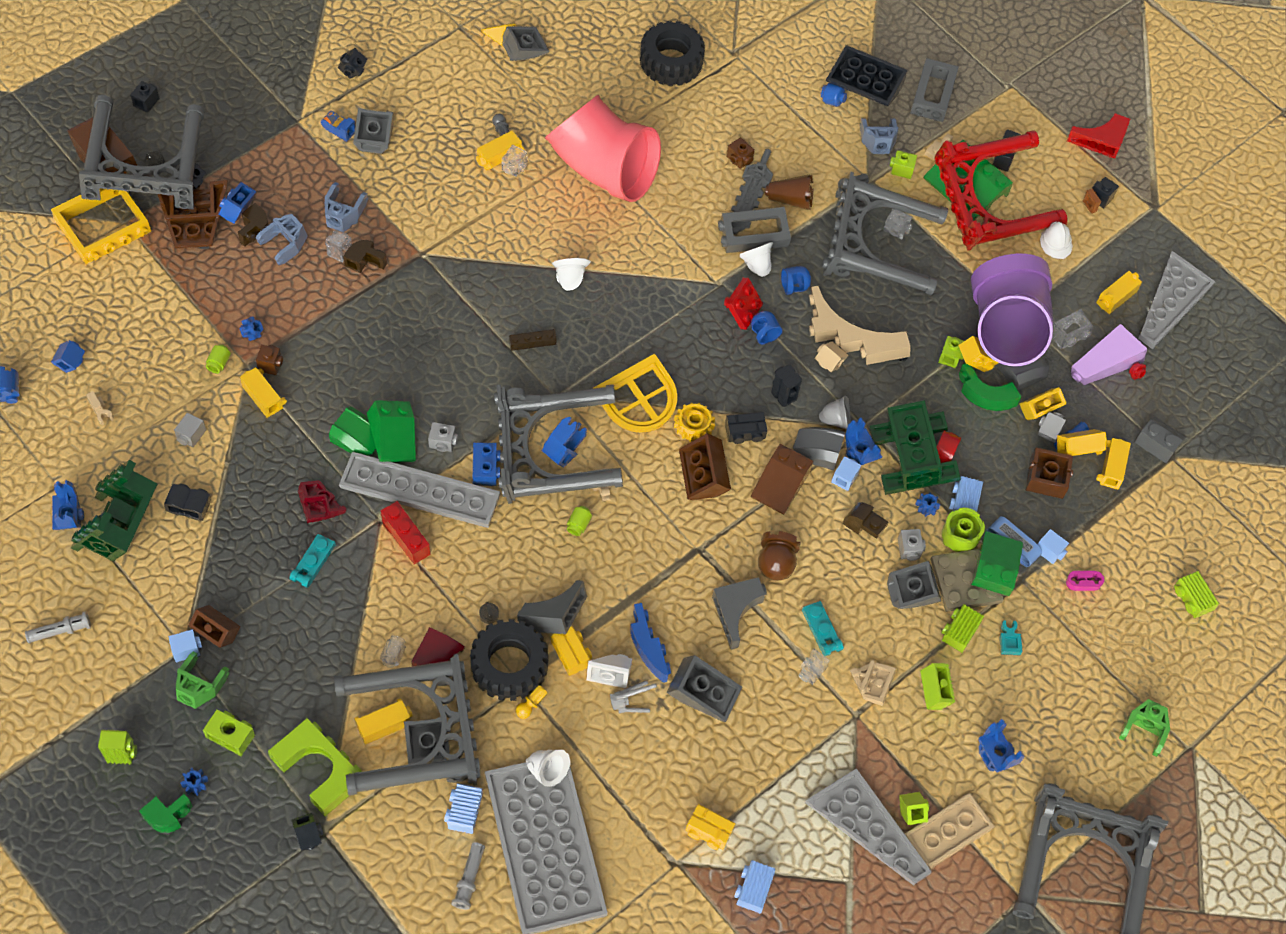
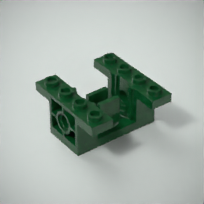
[869,400,961,495]
[71,460,158,561]

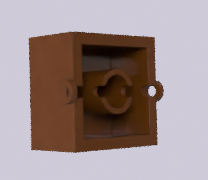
[1026,448,1073,499]

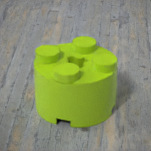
[942,507,985,552]

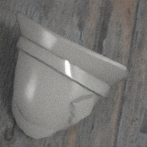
[819,396,851,430]

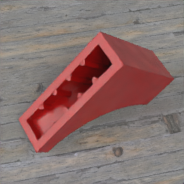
[1067,113,1131,159]

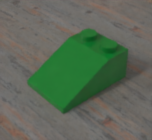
[367,400,416,462]
[971,531,1023,596]

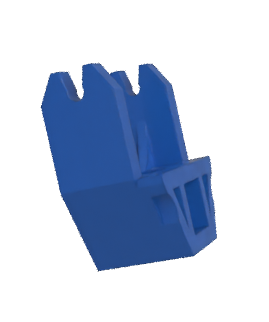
[541,416,587,468]
[845,418,882,465]
[52,480,84,530]
[978,719,1025,772]

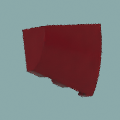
[298,480,346,523]
[411,627,465,666]

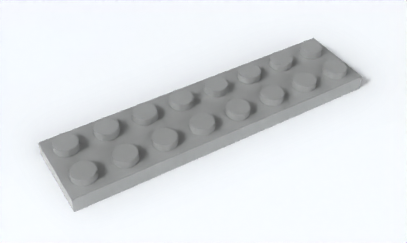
[339,452,500,528]

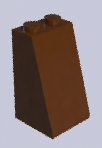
[67,117,137,174]

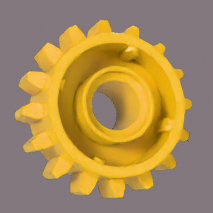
[674,402,715,442]

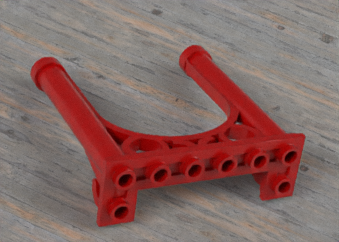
[935,130,1068,251]

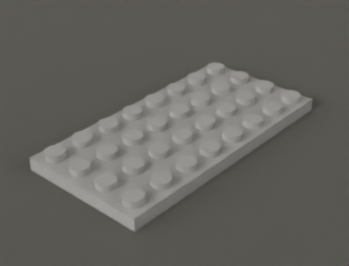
[485,762,608,934]

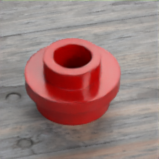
[1129,362,1146,380]

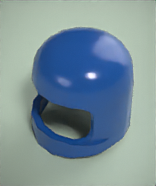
[781,266,811,295]
[751,311,783,344]

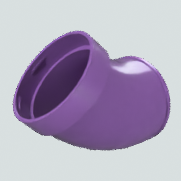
[971,253,1053,366]

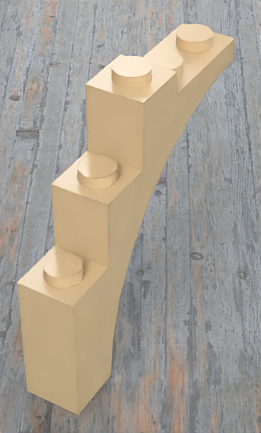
[809,286,910,365]

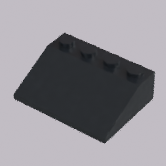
[826,45,908,107]

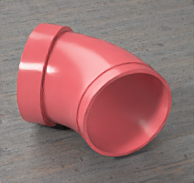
[545,94,661,202]

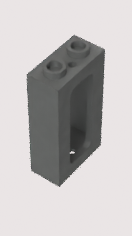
[910,58,959,122]
[718,207,791,253]

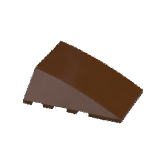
[158,180,228,249]

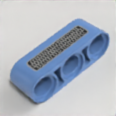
[987,516,1042,567]

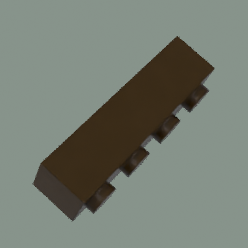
[509,329,557,351]

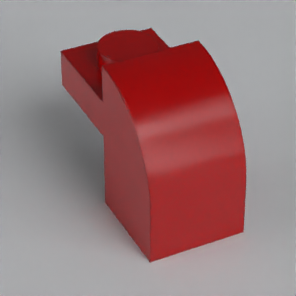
[937,431,961,463]

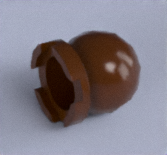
[758,531,801,581]

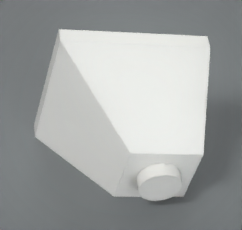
[587,654,632,688]

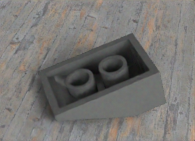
[667,655,742,722]

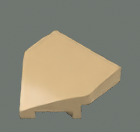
[850,660,896,706]

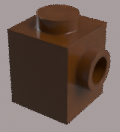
[726,137,755,169]
[256,344,283,376]

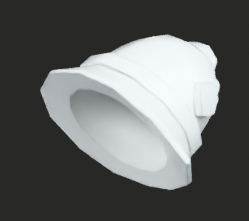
[1040,222,1073,259]
[739,242,773,277]
[552,258,591,291]
[526,749,571,787]

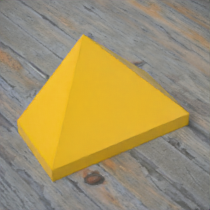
[481,23,516,47]

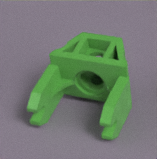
[176,651,230,709]
[1119,699,1170,757]

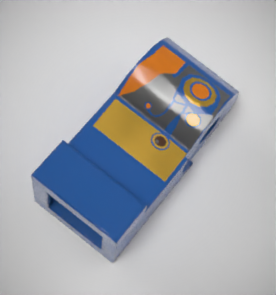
[321,111,355,142]

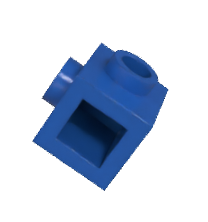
[51,340,85,373]

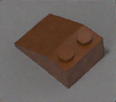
[751,444,814,515]

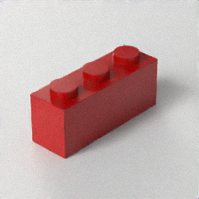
[381,501,431,565]

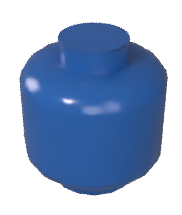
[821,83,847,107]

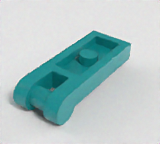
[289,534,336,588]
[802,601,844,656]

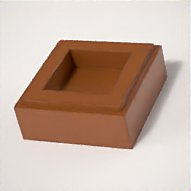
[1083,189,1101,214]

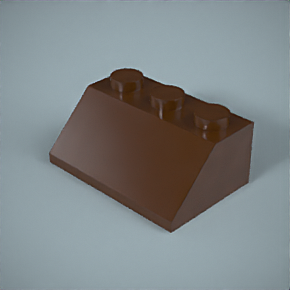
[679,433,731,500]

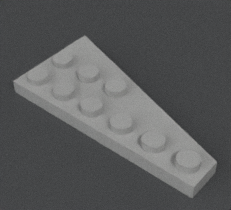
[1138,251,1215,349]
[805,768,932,885]

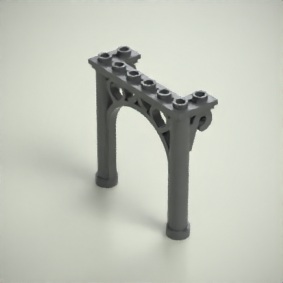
[79,95,205,209]
[822,172,948,295]
[494,384,623,504]
[334,654,481,796]
[1013,783,1169,934]

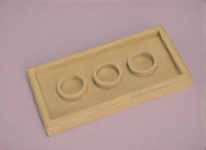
[905,792,995,869]

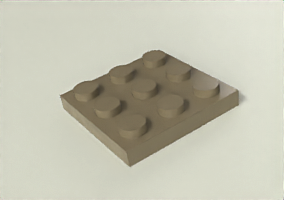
[930,549,1004,612]

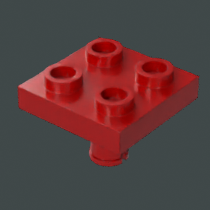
[724,278,763,330]

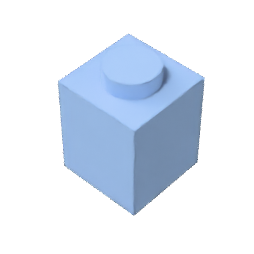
[831,456,861,491]
[1038,529,1069,564]
[168,630,202,662]

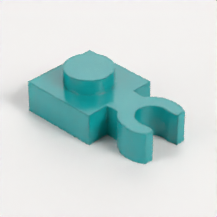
[999,620,1023,655]

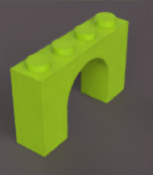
[268,718,362,817]

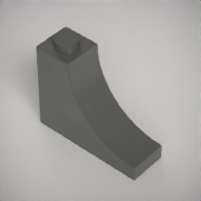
[712,577,767,650]
[517,580,587,634]

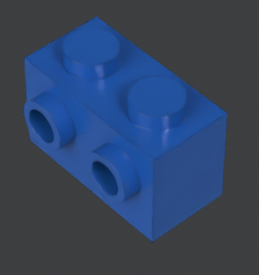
[219,182,256,224]
[473,443,500,486]

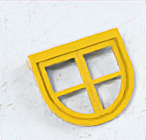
[593,354,677,433]

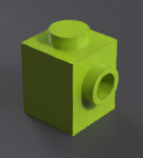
[889,150,917,179]
[938,336,964,368]
[899,792,929,825]

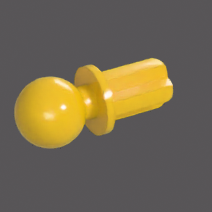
[516,685,548,719]

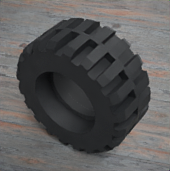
[640,21,705,86]
[470,619,549,701]

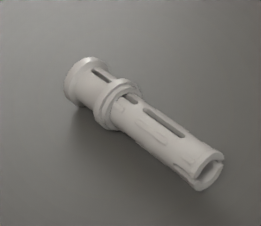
[25,611,91,643]
[451,842,485,910]

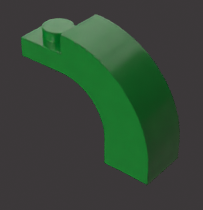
[959,363,1021,411]

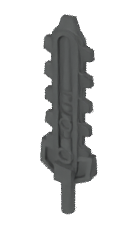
[731,149,773,235]

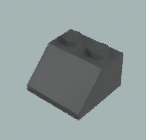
[1135,417,1186,463]

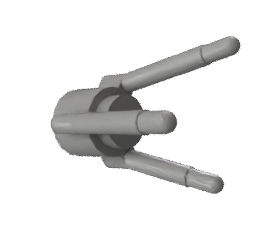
[610,681,657,714]

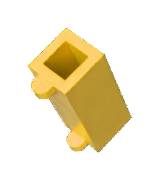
[476,131,525,171]
[1096,271,1142,315]
[240,367,287,418]
[1057,429,1107,456]
[1096,438,1131,490]
[354,698,413,745]

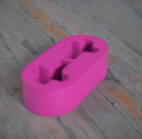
[1066,571,1104,591]

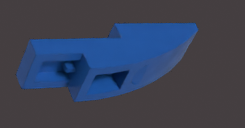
[630,603,671,683]

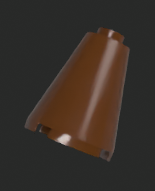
[765,174,814,210]

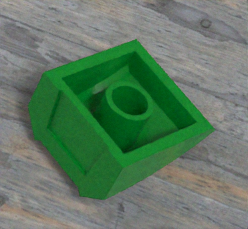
[329,406,376,456]

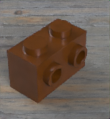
[188,605,241,648]

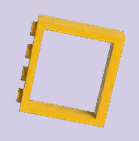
[51,188,151,264]

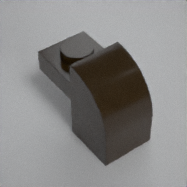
[238,203,268,247]
[343,240,387,273]
[843,502,889,539]

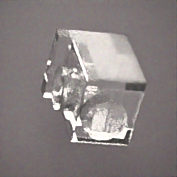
[799,649,830,685]

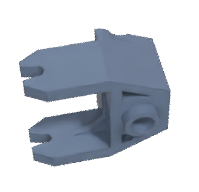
[860,118,898,154]
[325,182,368,232]
[256,214,308,265]

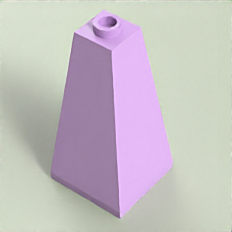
[1071,324,1147,385]

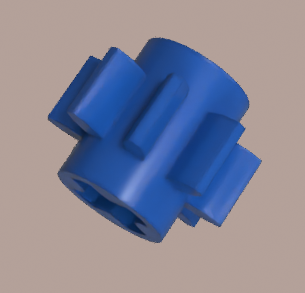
[239,317,264,341]
[915,492,941,517]
[180,768,209,796]

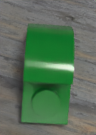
[139,794,193,833]

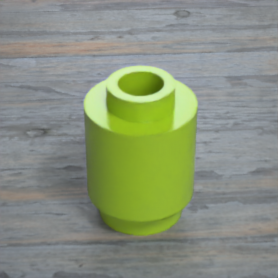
[206,345,231,374]
[566,506,592,536]

